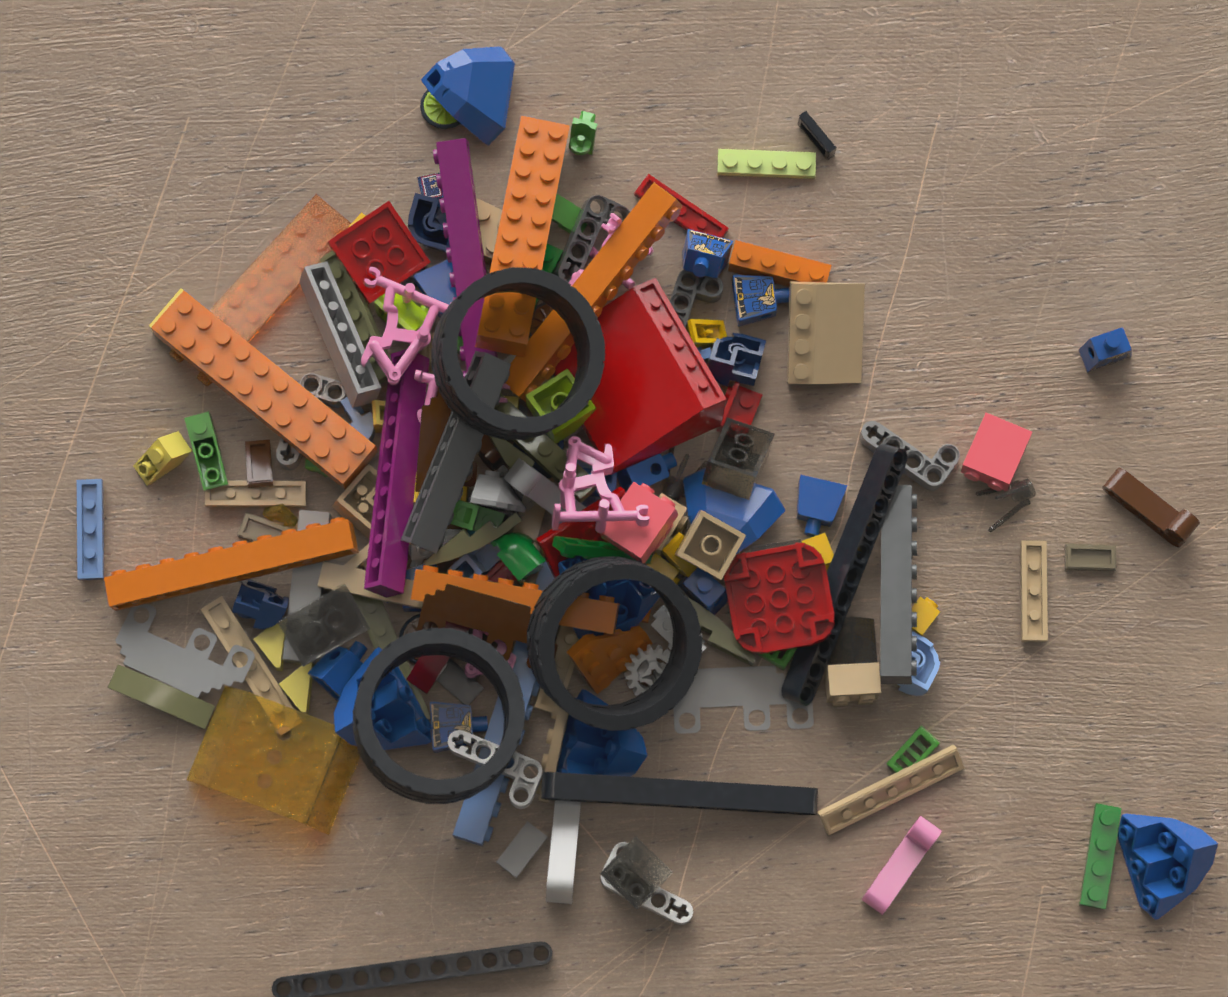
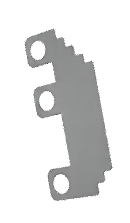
[115,604,255,698]
[673,666,814,734]

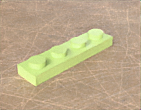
[717,149,816,179]

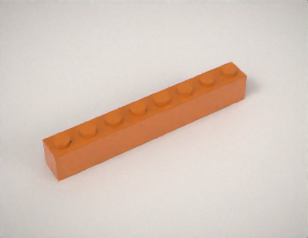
[411,565,620,634]

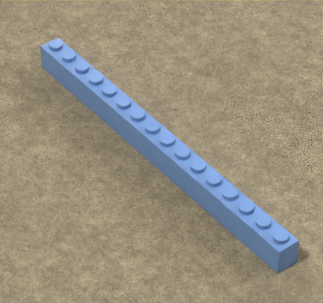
[453,459,601,847]

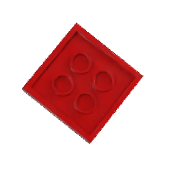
[327,201,431,304]

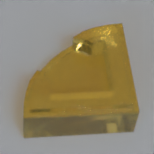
[262,504,298,526]

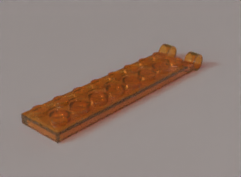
[169,194,351,387]

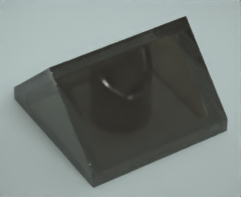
[827,616,877,666]

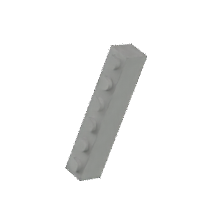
[299,262,381,408]
[283,510,332,665]

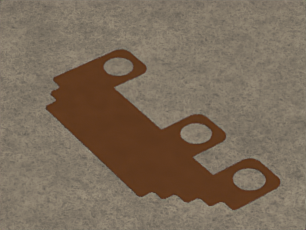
[415,390,477,530]
[416,584,558,669]

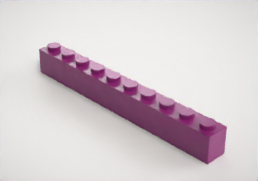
[433,138,498,378]
[364,348,430,598]

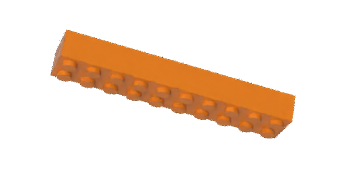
[475,116,570,357]
[151,290,378,490]

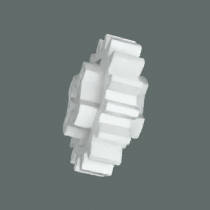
[624,644,671,696]

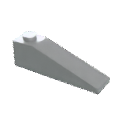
[470,470,526,513]

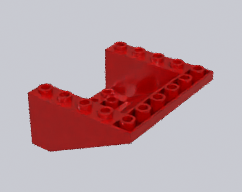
[553,277,727,475]

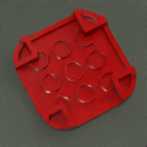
[724,543,835,654]

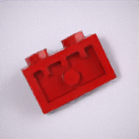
[717,382,763,442]

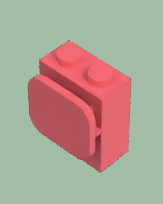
[961,413,1032,492]
[600,482,678,564]

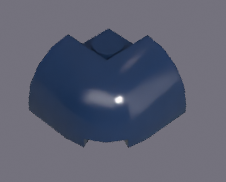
[408,193,450,252]
[709,333,766,387]
[232,579,289,629]

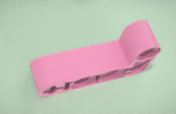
[861,816,942,915]

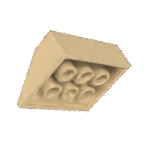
[787,282,865,384]

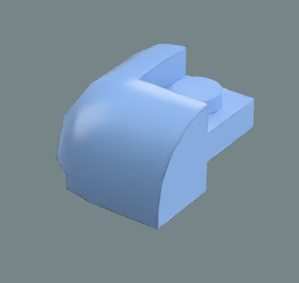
[897,631,940,696]

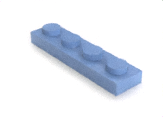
[77,479,104,580]

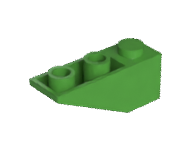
[184,411,228,491]

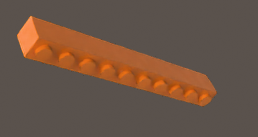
[505,183,683,402]
[104,517,359,611]

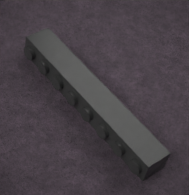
[401,351,511,554]
[880,485,917,684]

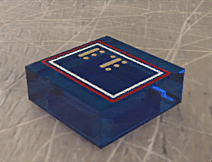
[417,173,443,199]

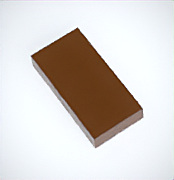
[245,439,273,488]

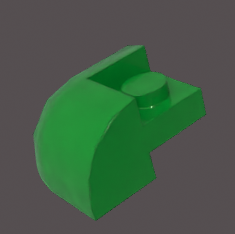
[491,532,546,581]

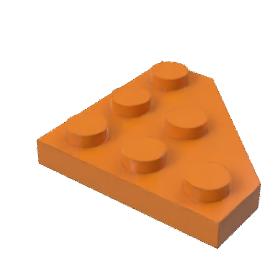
[566,626,653,695]

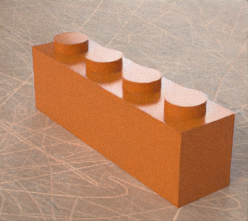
[728,240,831,287]

